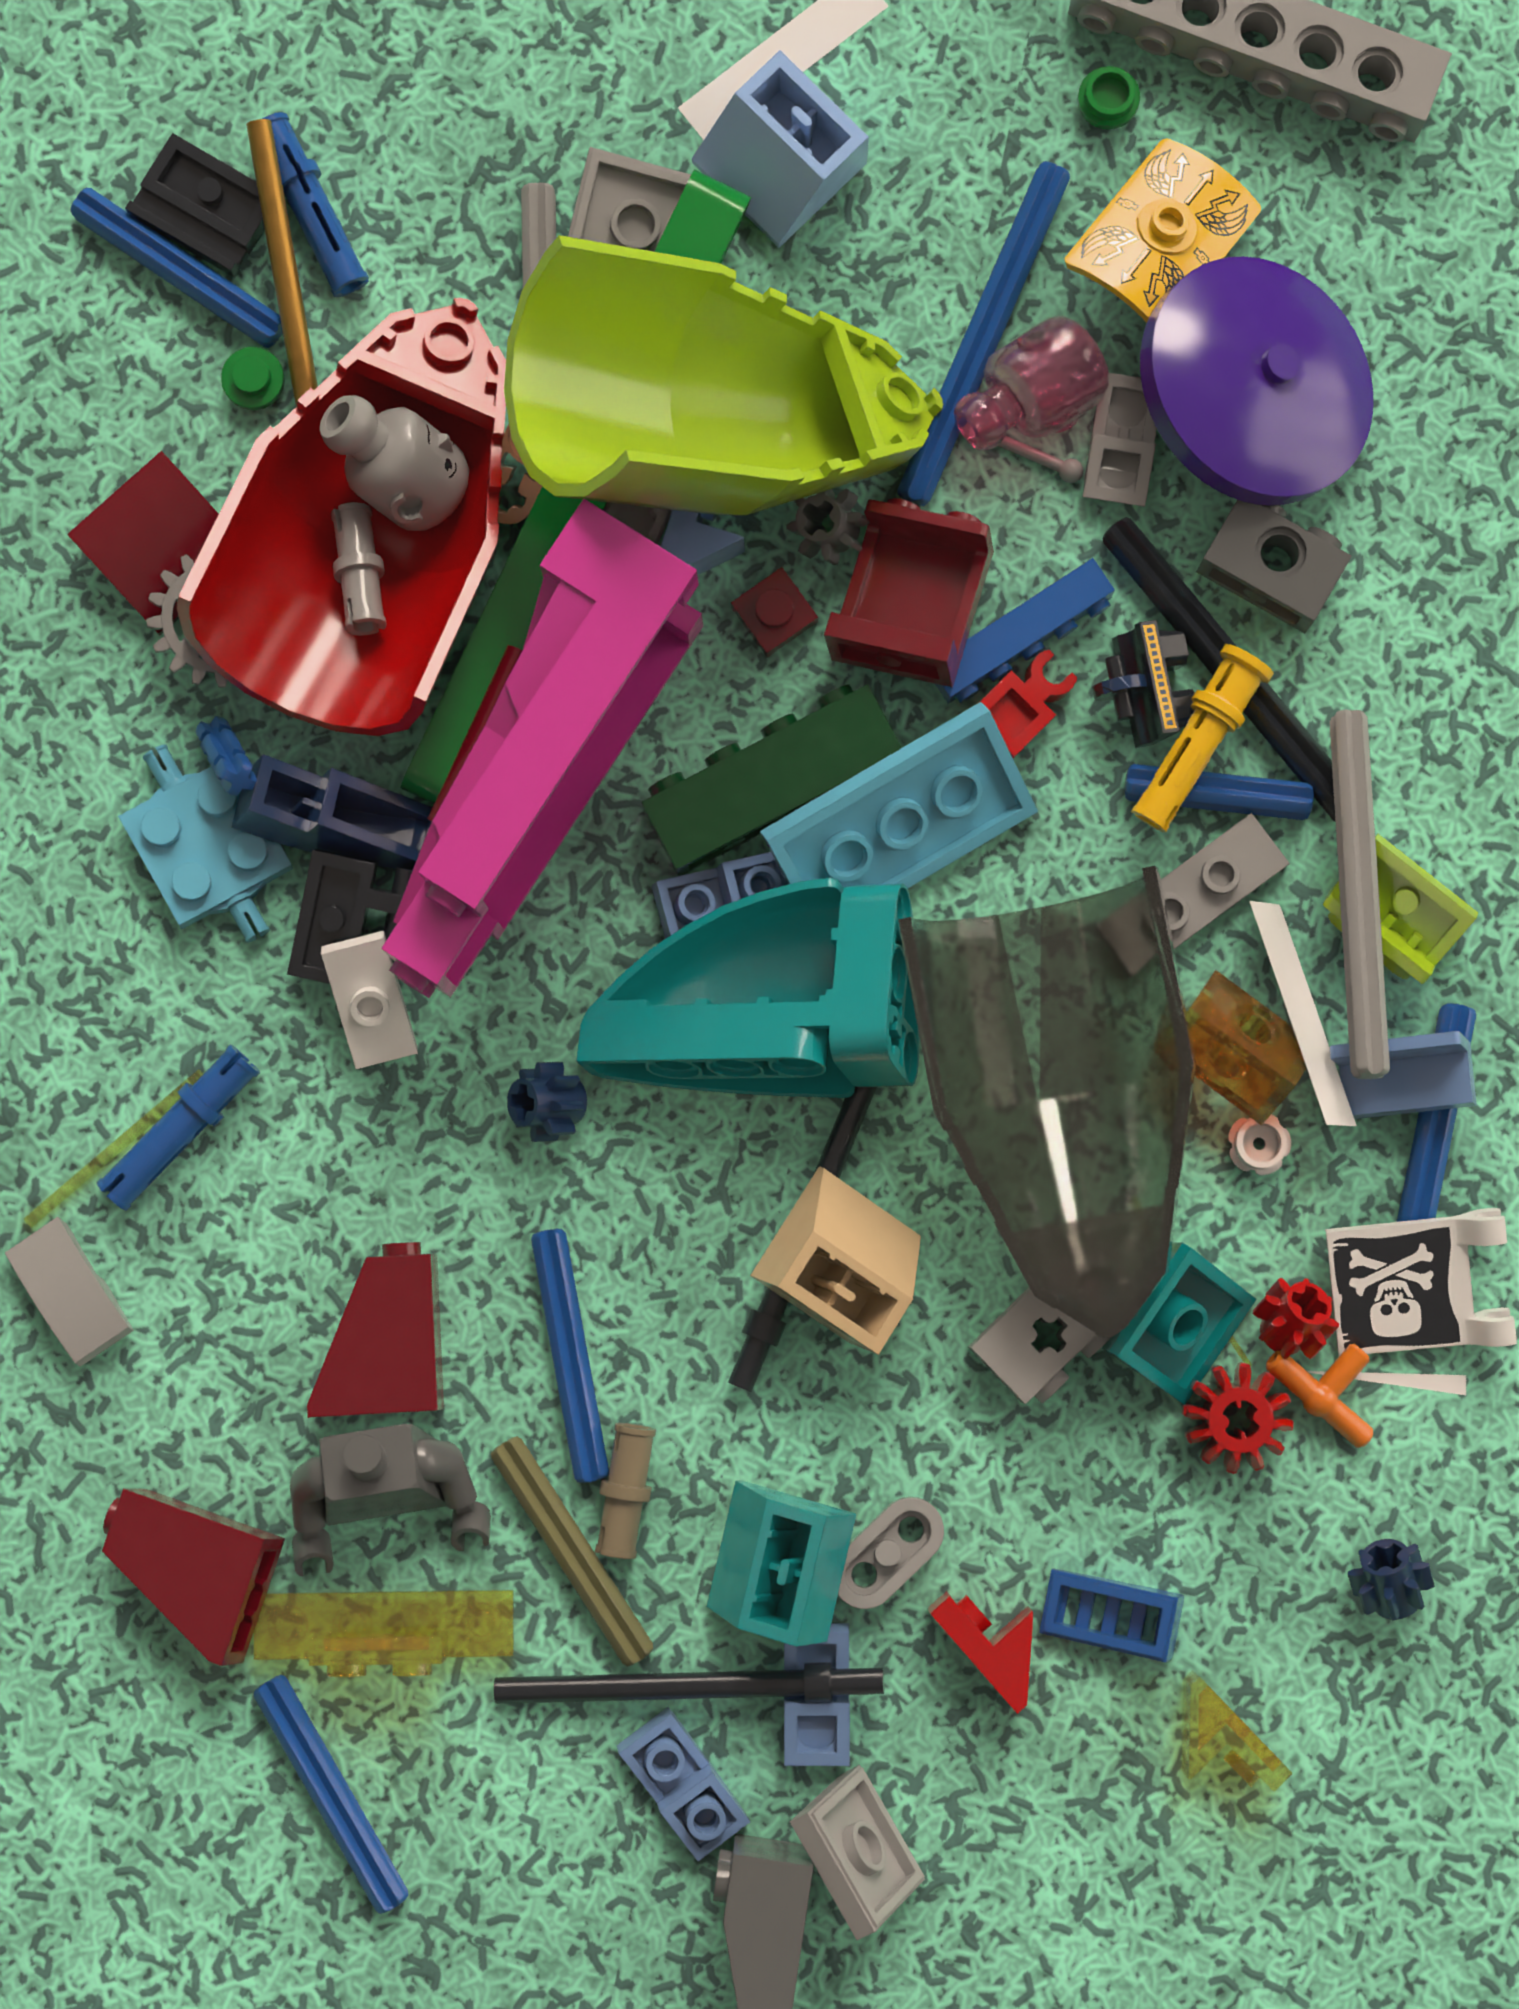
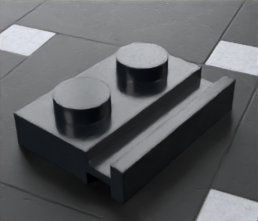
[125,133,265,278]

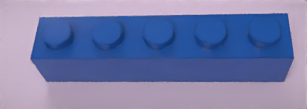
[935,558,1115,704]

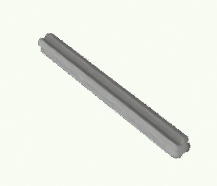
[1330,709,1390,1080]

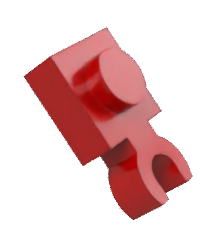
[979,650,1077,758]

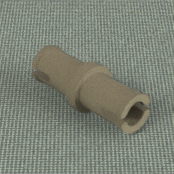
[595,1423,656,1559]

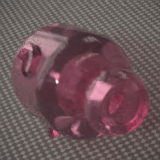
[953,316,1109,450]

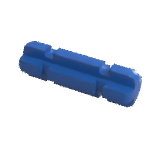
[195,716,257,796]

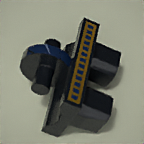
[1092,620,1195,748]

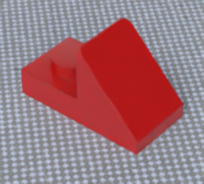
[927,1591,1033,1714]

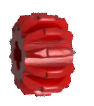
[1181,1362,1294,1474]

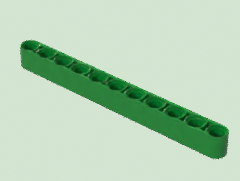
[400,169,751,804]

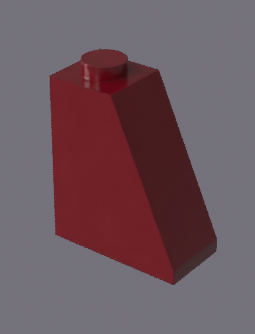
[307,1242,444,1418]
[102,1488,285,1666]

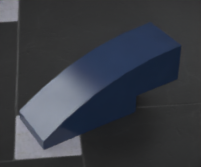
[231,754,433,869]

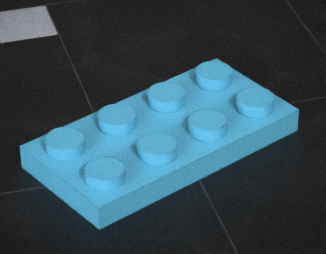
[760,702,1038,889]

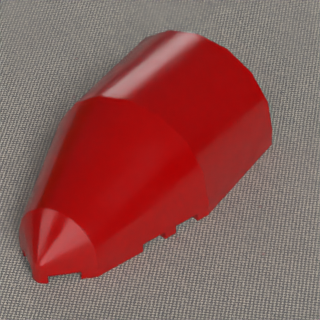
[177,298,506,736]

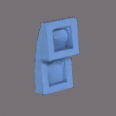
[784,1623,850,1766]

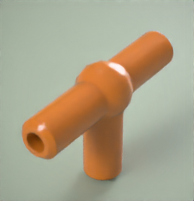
[1266,1344,1373,1448]

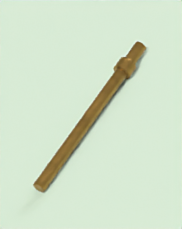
[246,119,318,406]

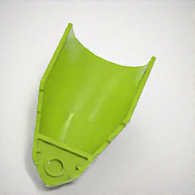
[504,235,943,515]

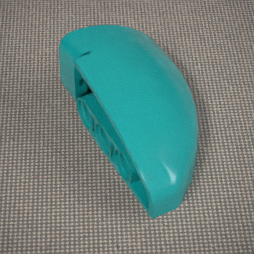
[576,878,920,1098]

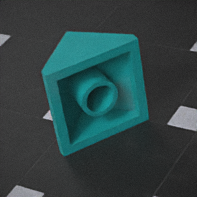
[1102,1242,1257,1405]

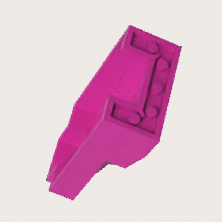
[381,499,703,998]

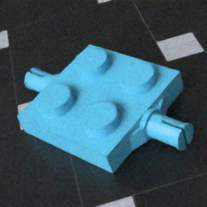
[118,744,293,943]

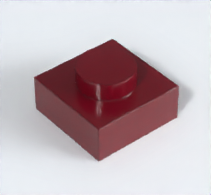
[731,567,818,657]

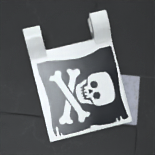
[1325,1208,1517,1356]

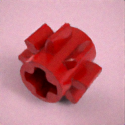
[1252,1278,1339,1359]

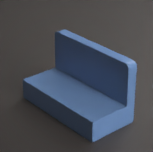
[1330,1031,1477,1119]

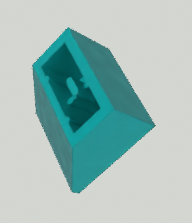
[706,1480,856,1647]

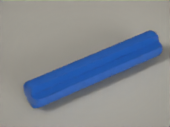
[1124,764,1314,820]

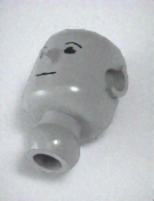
[320,395,469,531]

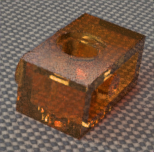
[1158,970,1306,1126]

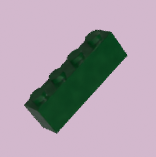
[641,684,902,876]

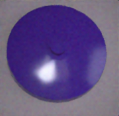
[1140,256,1374,506]

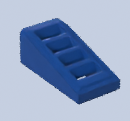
[1039,1568,1184,1663]

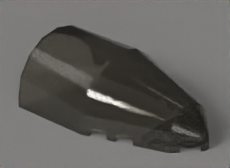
[898,866,1196,1337]

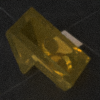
[1181,1670,1293,1792]

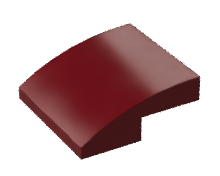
[67,451,219,636]

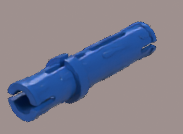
[262,112,369,298]
[96,1044,260,1211]

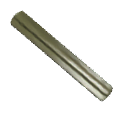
[491,1436,653,1667]

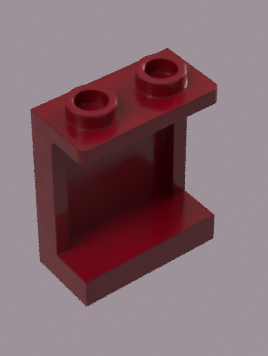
[824,498,994,688]

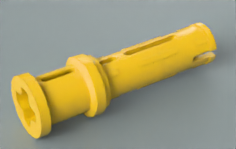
[1131,644,1274,833]

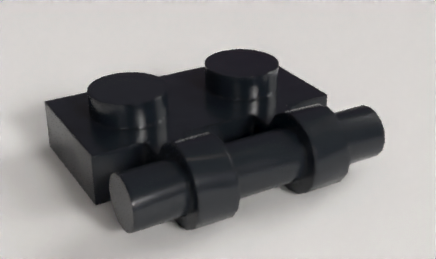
[287,848,413,984]

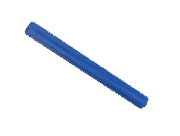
[897,161,1070,507]

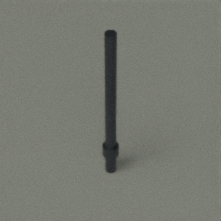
[728,1087,877,1392]
[494,1662,885,1704]

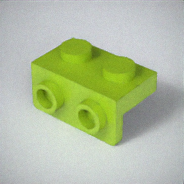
[1323,833,1478,984]

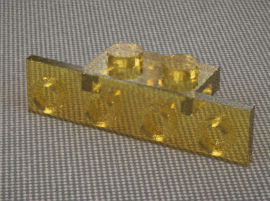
[254,1590,514,1677]

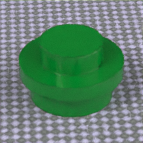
[1077,66,1140,130]
[221,347,285,410]

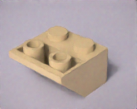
[750,1167,921,1355]

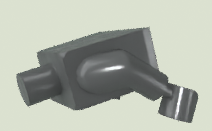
[290,1424,491,1576]

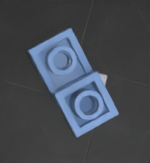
[652,852,788,939]
[616,1706,750,1861]

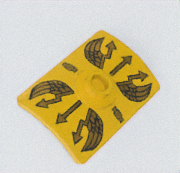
[1064,138,1261,323]

